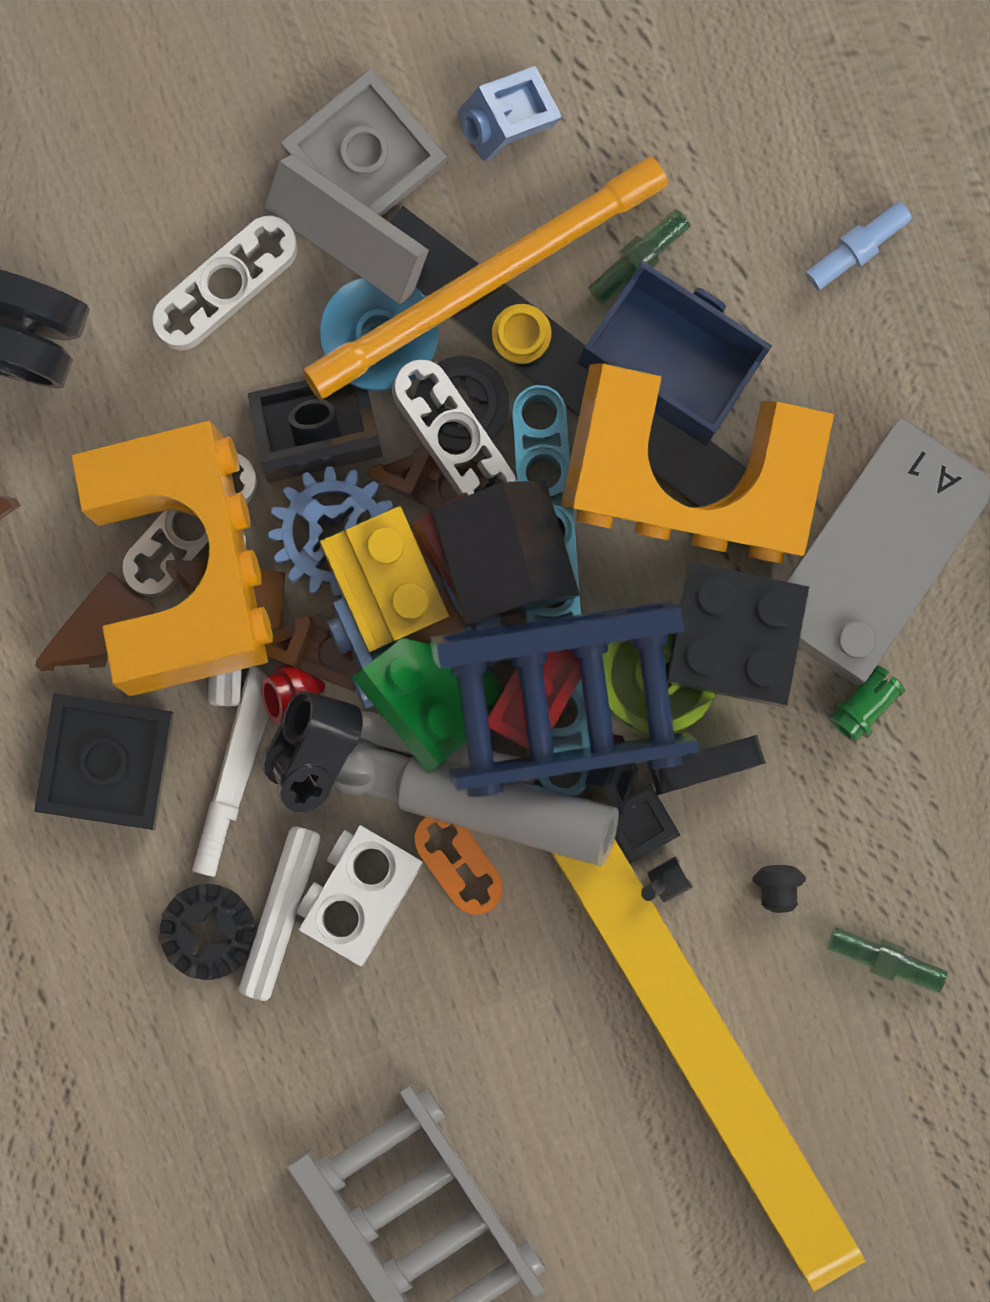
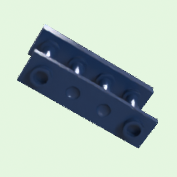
[430,601,700,797]

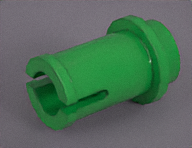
[829,665,905,742]

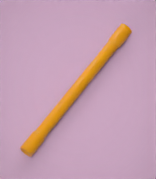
[302,156,668,400]

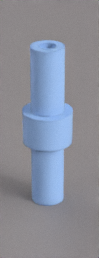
[805,201,913,291]

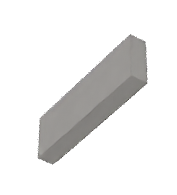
[265,155,429,304]

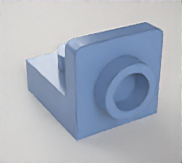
[458,66,562,161]

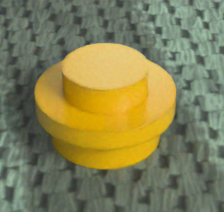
[492,304,551,364]

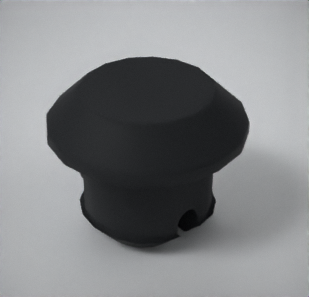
[752,865,806,913]

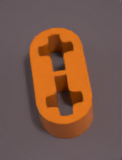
[414,817,503,915]

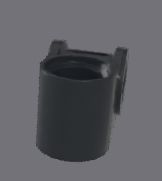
[261,691,363,812]

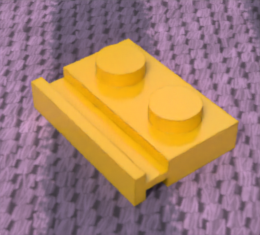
[319,506,449,652]

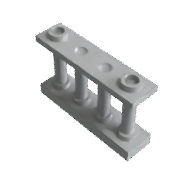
[287,1082,548,1302]

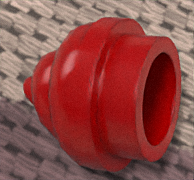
[261,665,326,723]

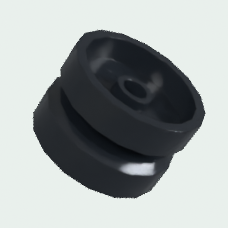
[0,269,90,389]

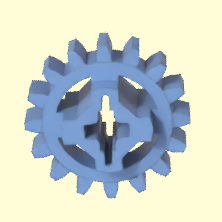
[268,467,393,598]

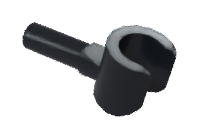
[641,856,693,903]

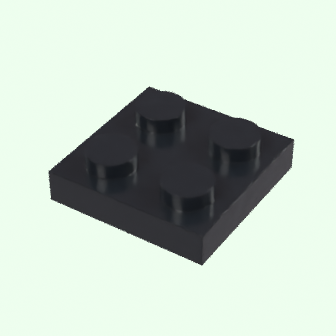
[666,562,809,708]
[34,693,174,830]

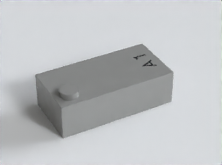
[785,417,990,687]

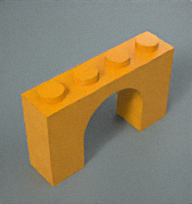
[561,364,834,564]
[72,420,273,696]

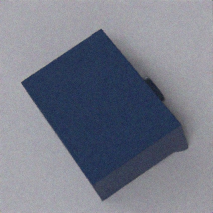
[577,261,772,446]

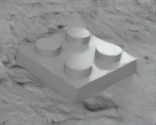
[281,68,448,217]

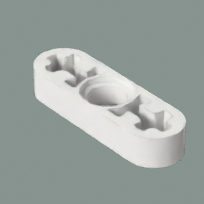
[152,216,297,350]
[392,360,516,498]
[123,453,258,597]

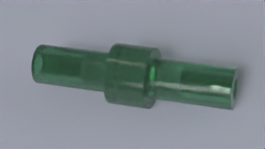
[588,209,691,305]
[827,927,948,993]

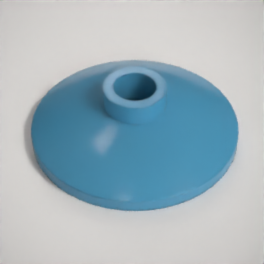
[320,277,439,391]

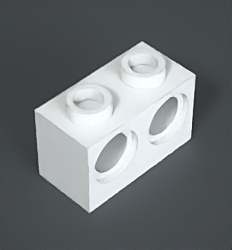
[296,825,424,967]

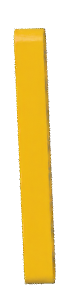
[551,798,866,1293]

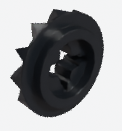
[415,356,509,452]
[159,884,255,980]

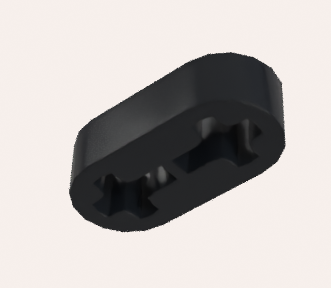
[649,735,766,796]

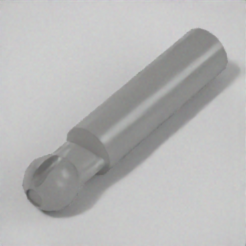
[333,737,619,867]

